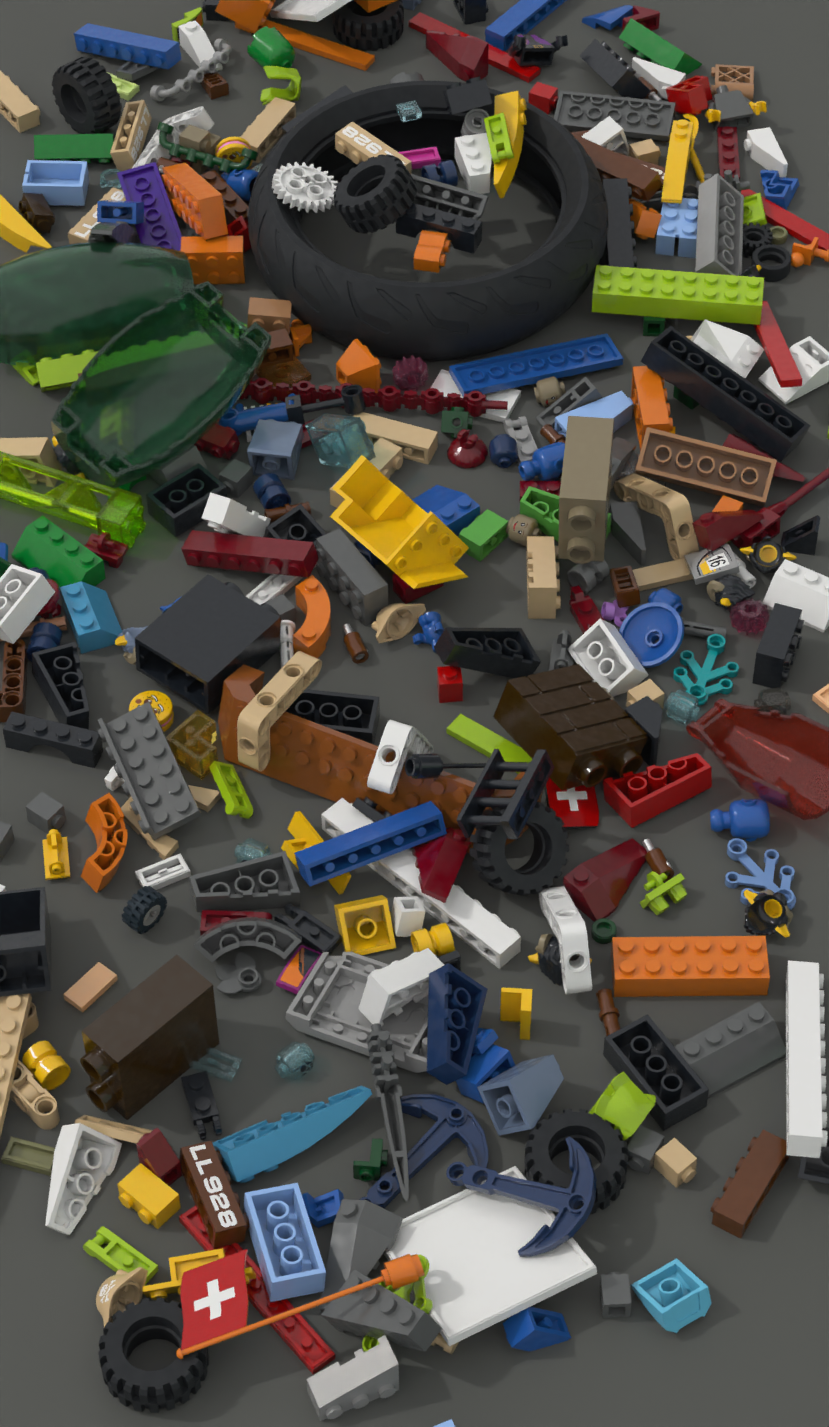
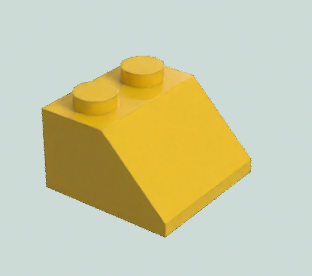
[334,895,396,955]

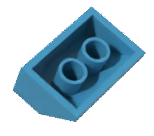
[60,581,122,654]

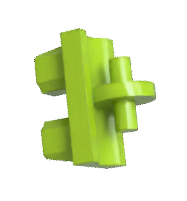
[639,871,688,916]

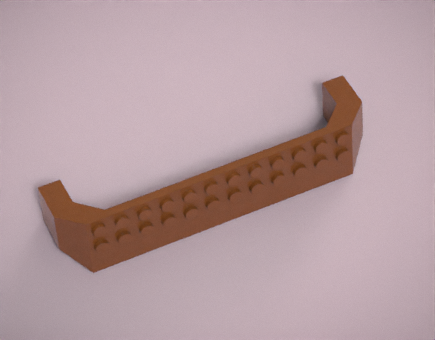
[218,665,543,853]

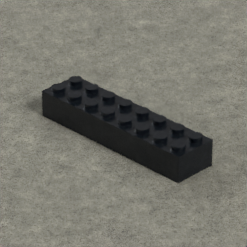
[641,326,811,461]

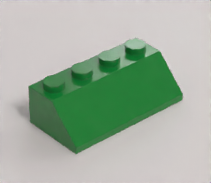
[619,18,702,75]
[34,134,115,164]
[11,515,106,590]

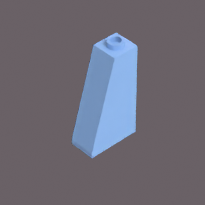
[555,390,634,438]

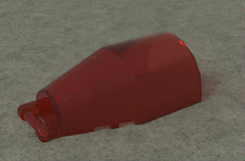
[686,698,829,820]

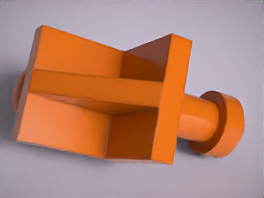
[791,237,829,268]
[290,319,312,357]

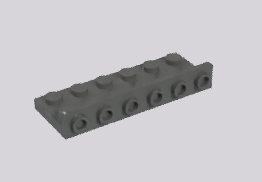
[554,90,676,141]
[98,701,202,840]

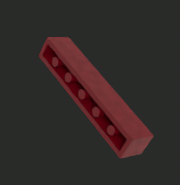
[181,530,319,578]

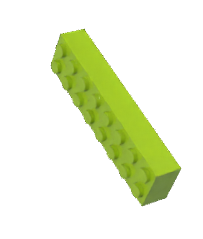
[592,265,764,325]

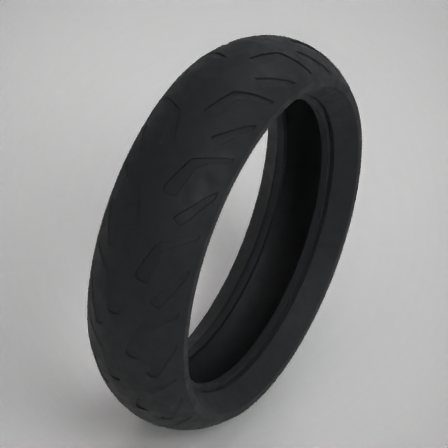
[248,81,609,361]

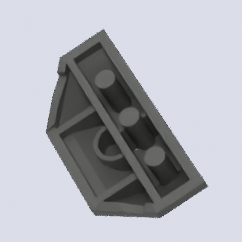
[411,174,489,220]

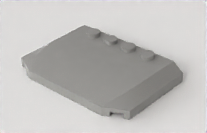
[286,952,429,1073]

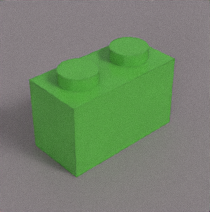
[459,509,508,562]

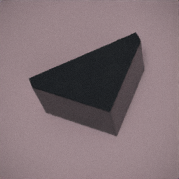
[781,515,820,556]

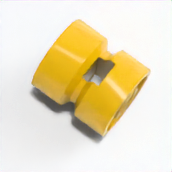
[410,922,455,957]
[22,1040,71,1091]

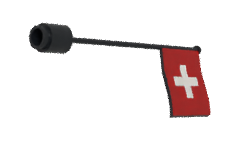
[405,754,599,829]

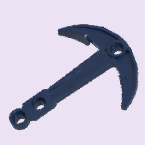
[359,1094,489,1208]
[446,1136,596,1257]

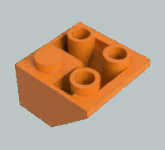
[336,339,382,393]

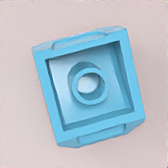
[630,1258,712,1333]

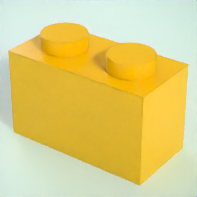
[117,1163,181,1229]

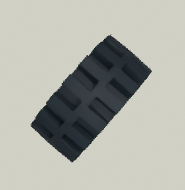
[122,886,167,934]

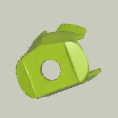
[260,66,301,106]
[589,1072,656,1141]

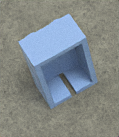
[22,160,89,206]
[655,198,698,258]

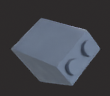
[247,419,304,480]
[477,1054,564,1136]

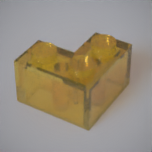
[166,710,218,780]

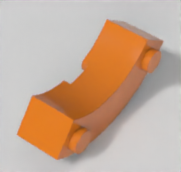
[629,198,662,240]
[293,575,331,658]
[81,793,128,893]

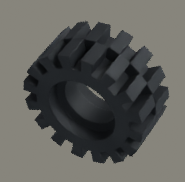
[742,223,773,259]

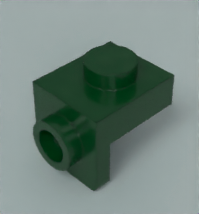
[353,1138,388,1182]

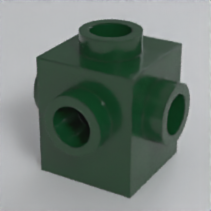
[441,407,473,438]

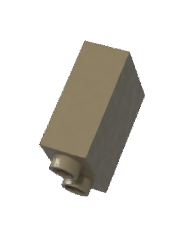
[558,416,614,564]

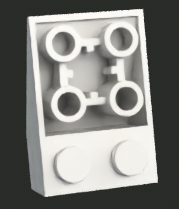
[758,336,829,404]

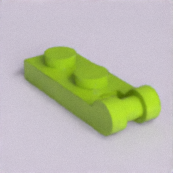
[484,113,514,164]
[209,761,253,819]
[83,1226,159,1285]

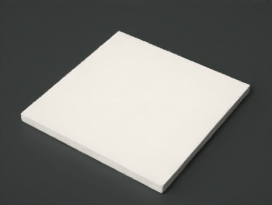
[270,0,351,22]
[383,1166,597,1346]

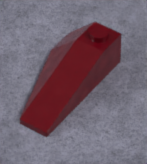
[426,30,489,82]
[722,434,807,482]
[412,827,471,903]
[563,838,647,922]

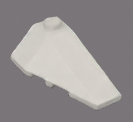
[45,1123,122,1235]

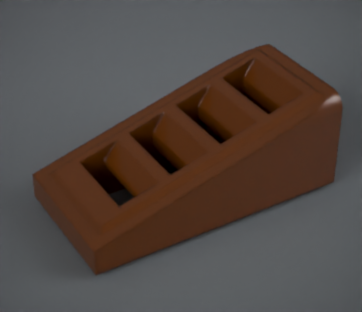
[200,71,229,99]
[609,565,641,608]

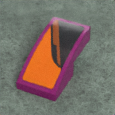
[276,945,322,994]

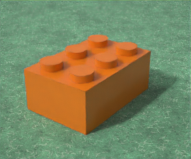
[180,236,245,285]

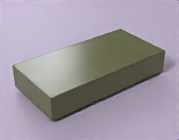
[1,1136,55,1176]

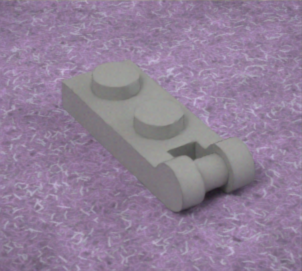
[503,416,538,464]

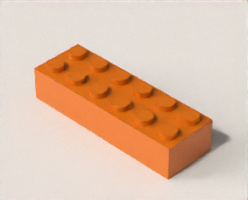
[161,163,228,239]
[611,936,770,997]

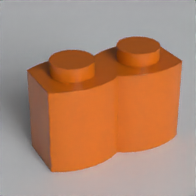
[414,230,451,273]

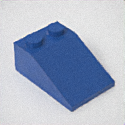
[412,485,480,537]

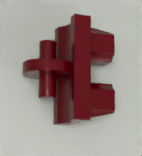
[84,532,129,569]

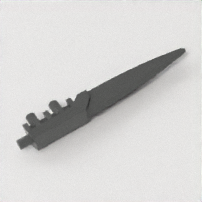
[632,170,751,210]
[366,1023,409,1202]

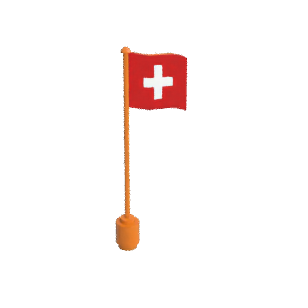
[176,1249,424,1359]

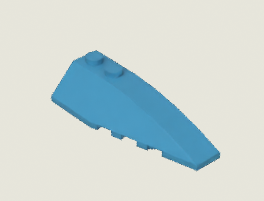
[213,1086,372,1183]

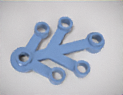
[725,838,796,910]

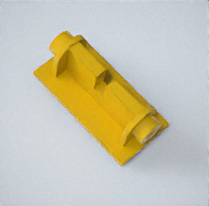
[42,829,70,880]

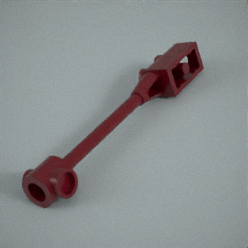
[731,467,829,549]

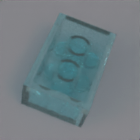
[305,413,376,468]

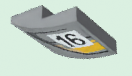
[684,543,740,585]

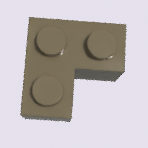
[179,125,221,174]

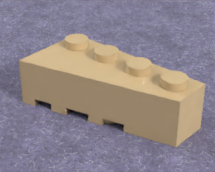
[0,437,63,488]

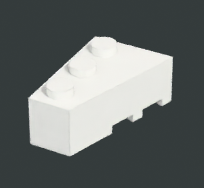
[455,133,493,194]
[358,948,444,1027]

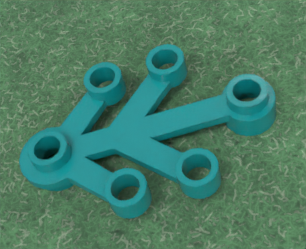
[673,634,739,706]

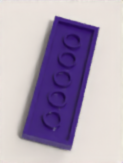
[117,162,182,272]

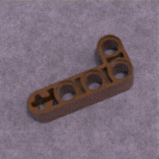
[0,638,28,723]

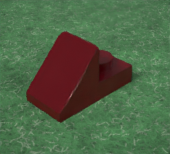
[622,6,660,32]

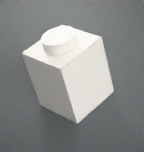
[390,896,426,937]

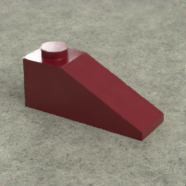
[692,510,764,551]

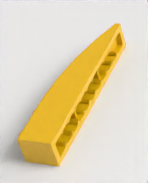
[494,91,527,198]
[661,119,693,204]
[0,194,53,253]

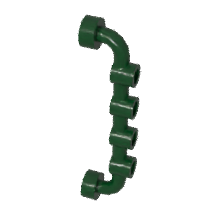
[156,122,258,174]

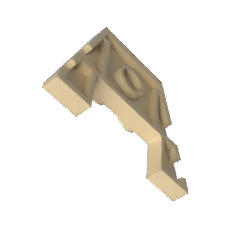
[121,785,221,860]

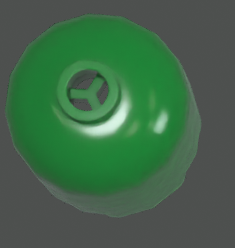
[247,26,295,68]

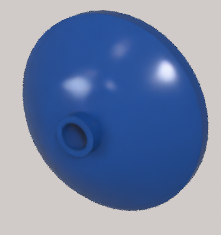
[619,602,684,668]

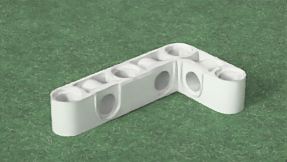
[132,106,214,173]
[367,720,433,794]
[539,885,592,995]

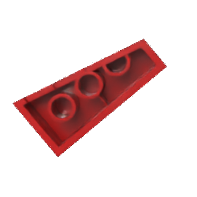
[603,753,712,828]

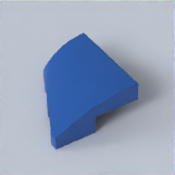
[582,5,633,30]
[760,170,799,210]

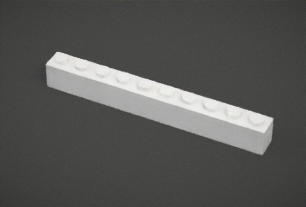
[321,798,521,969]
[786,960,827,1158]

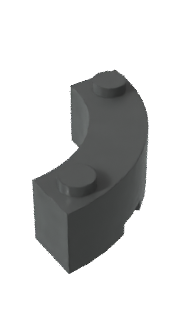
[193,917,302,963]

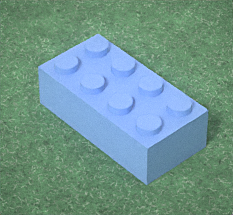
[243,1183,326,1302]

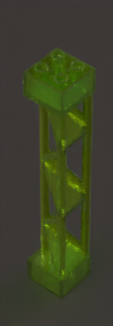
[0,451,146,549]

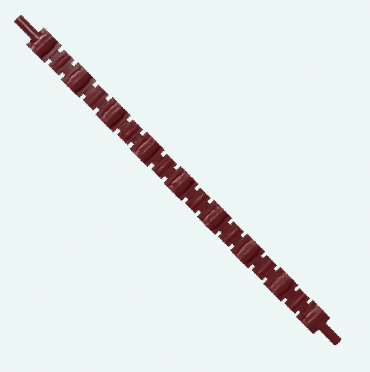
[135,376,508,417]

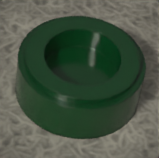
[591,918,617,944]

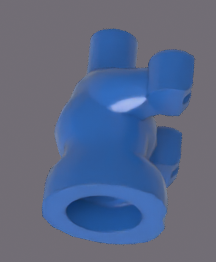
[412,611,444,653]

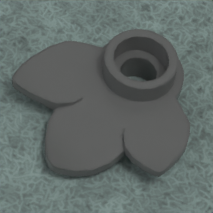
[215,952,262,994]

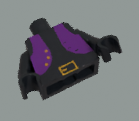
[508,34,568,66]

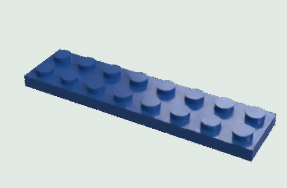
[449,333,623,398]

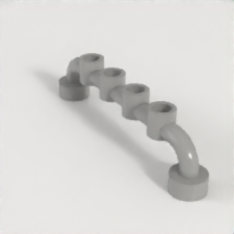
[150,38,232,101]

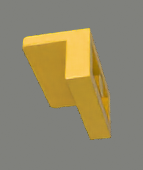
[500,987,532,1040]

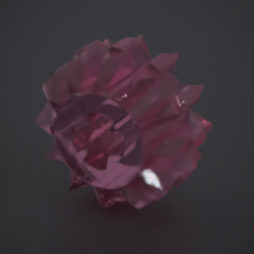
[392,355,429,391]
[730,597,769,635]

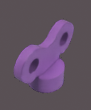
[601,600,629,627]

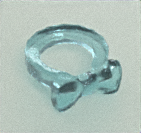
[100,169,121,188]

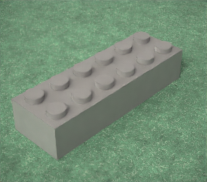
[695,173,744,276]

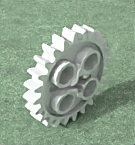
[272,162,338,213]

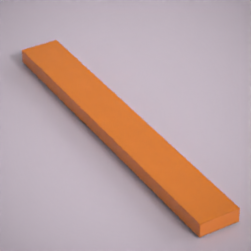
[235,20,375,71]

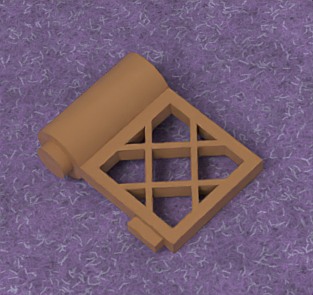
[711,64,754,102]

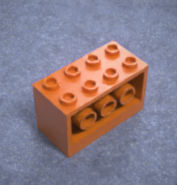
[215,0,276,32]

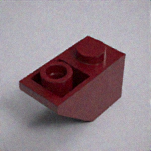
[136,1128,182,1186]

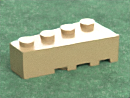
[526,536,561,619]

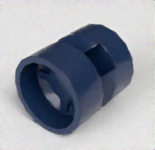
[421,160,458,187]
[253,473,291,509]
[26,622,62,662]

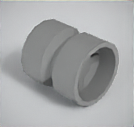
[461,108,490,136]

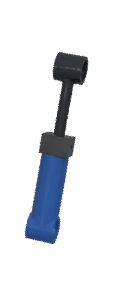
[217,385,366,437]

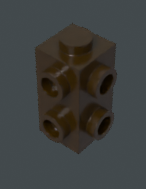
[18,193,55,234]

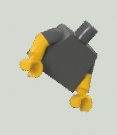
[705,85,767,132]

